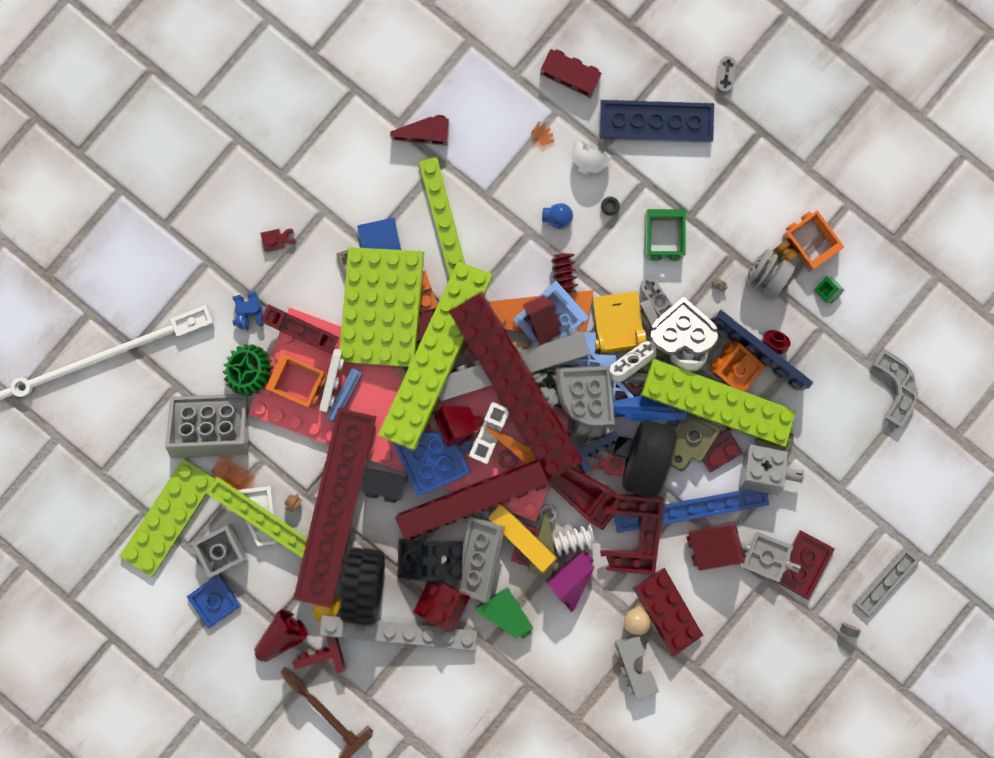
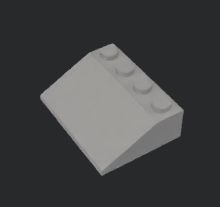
[165,394,249,458]

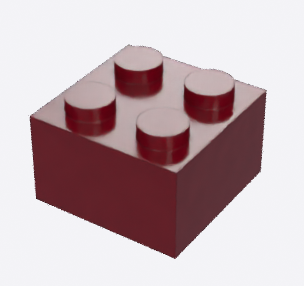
[413,581,471,632]

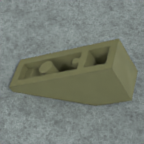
[528,513,559,578]

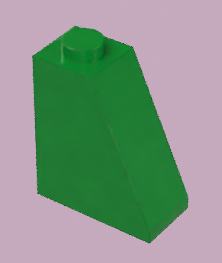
[475,586,533,639]

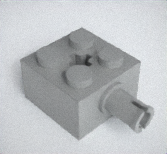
[740,444,804,496]

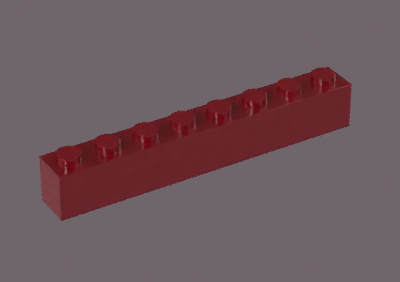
[395,459,549,539]

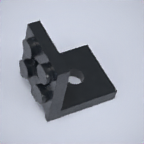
[397,539,463,581]

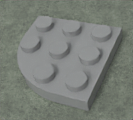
[556,366,615,426]

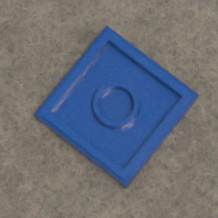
[186,574,242,628]

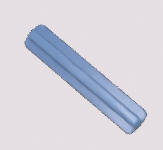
[326,368,361,422]

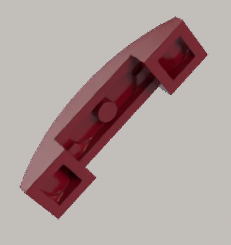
[260,304,339,354]

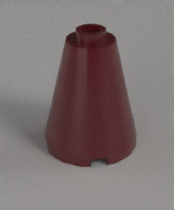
[254,609,308,662]

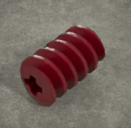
[551,253,578,293]

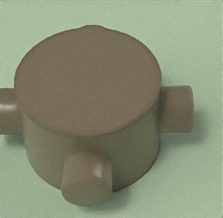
[712,278,728,291]

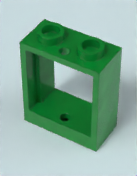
[645,209,686,261]

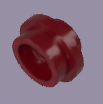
[499,450,518,469]

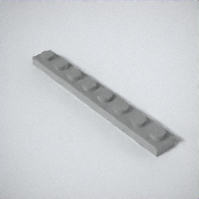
[320,615,477,651]

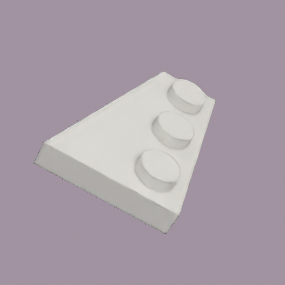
[319,346,344,412]
[238,486,277,546]

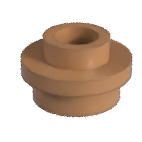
[284,493,302,512]

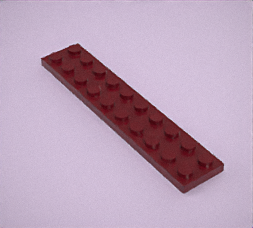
[448,291,583,480]
[293,408,376,608]

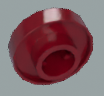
[762,330,791,354]

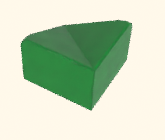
[814,276,845,304]

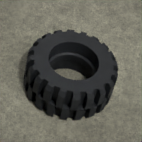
[339,547,385,626]

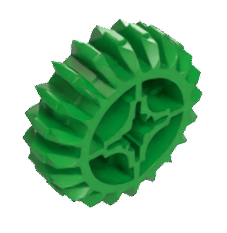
[222,344,274,396]

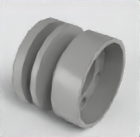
[745,249,795,300]

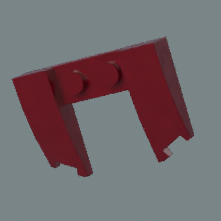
[600,494,664,575]

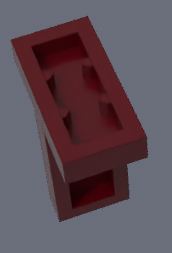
[293,637,346,674]

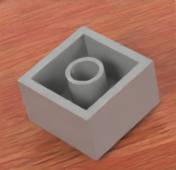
[191,524,248,578]

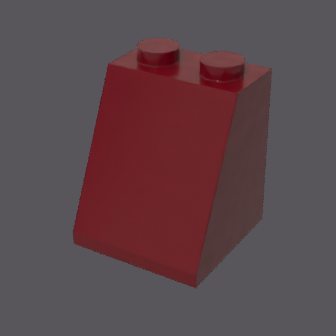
[686,520,745,571]

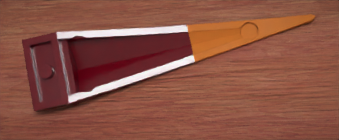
[486,426,618,530]

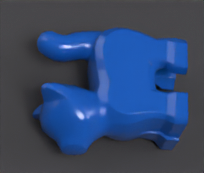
[232,292,264,330]

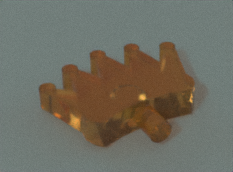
[531,122,554,146]

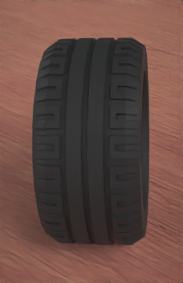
[622,420,677,498]

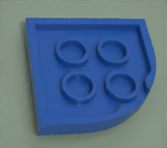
[393,432,471,496]

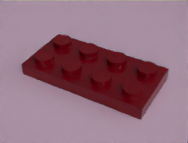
[633,568,704,656]

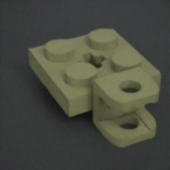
[671,413,721,472]

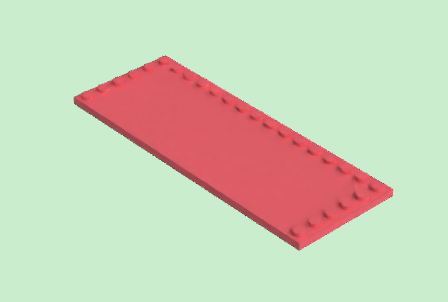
[248,307,570,522]

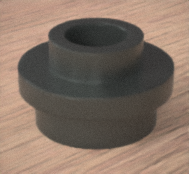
[601,197,620,216]

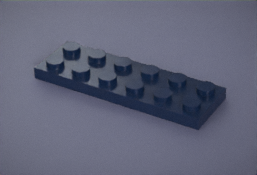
[599,100,714,142]
[710,310,814,391]

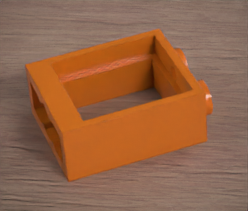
[782,210,844,272]
[265,353,327,408]

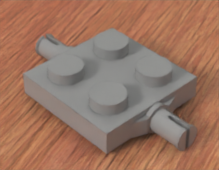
[741,531,801,582]

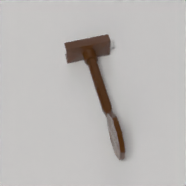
[281,666,373,758]

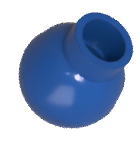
[542,203,573,229]

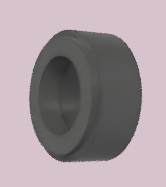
[840,623,861,638]

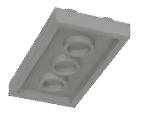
[455,516,505,603]

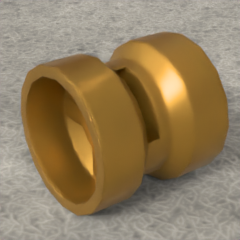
[772,239,799,262]

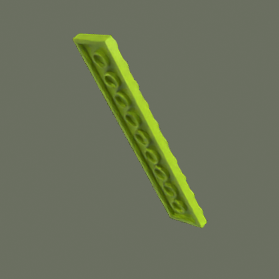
[378,261,494,451]

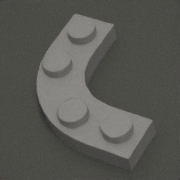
[871,348,918,428]

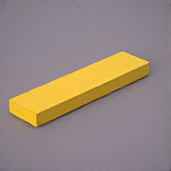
[488,505,557,573]

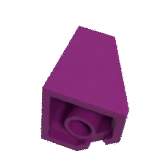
[546,551,595,612]

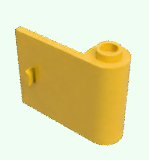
[592,291,646,354]

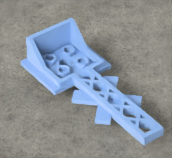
[513,281,634,401]

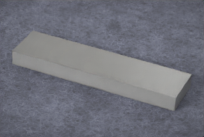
[853,547,920,617]

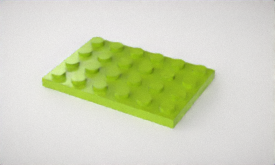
[340,247,425,367]

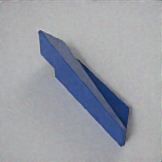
[613,396,687,421]

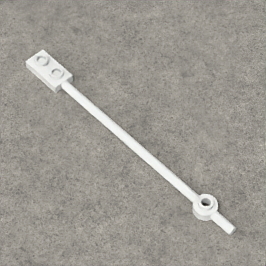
[0,305,214,400]

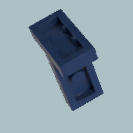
[569,431,619,473]

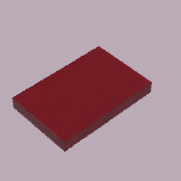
[773,530,835,600]

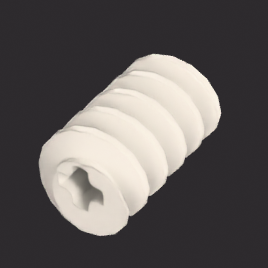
[553,525,595,557]

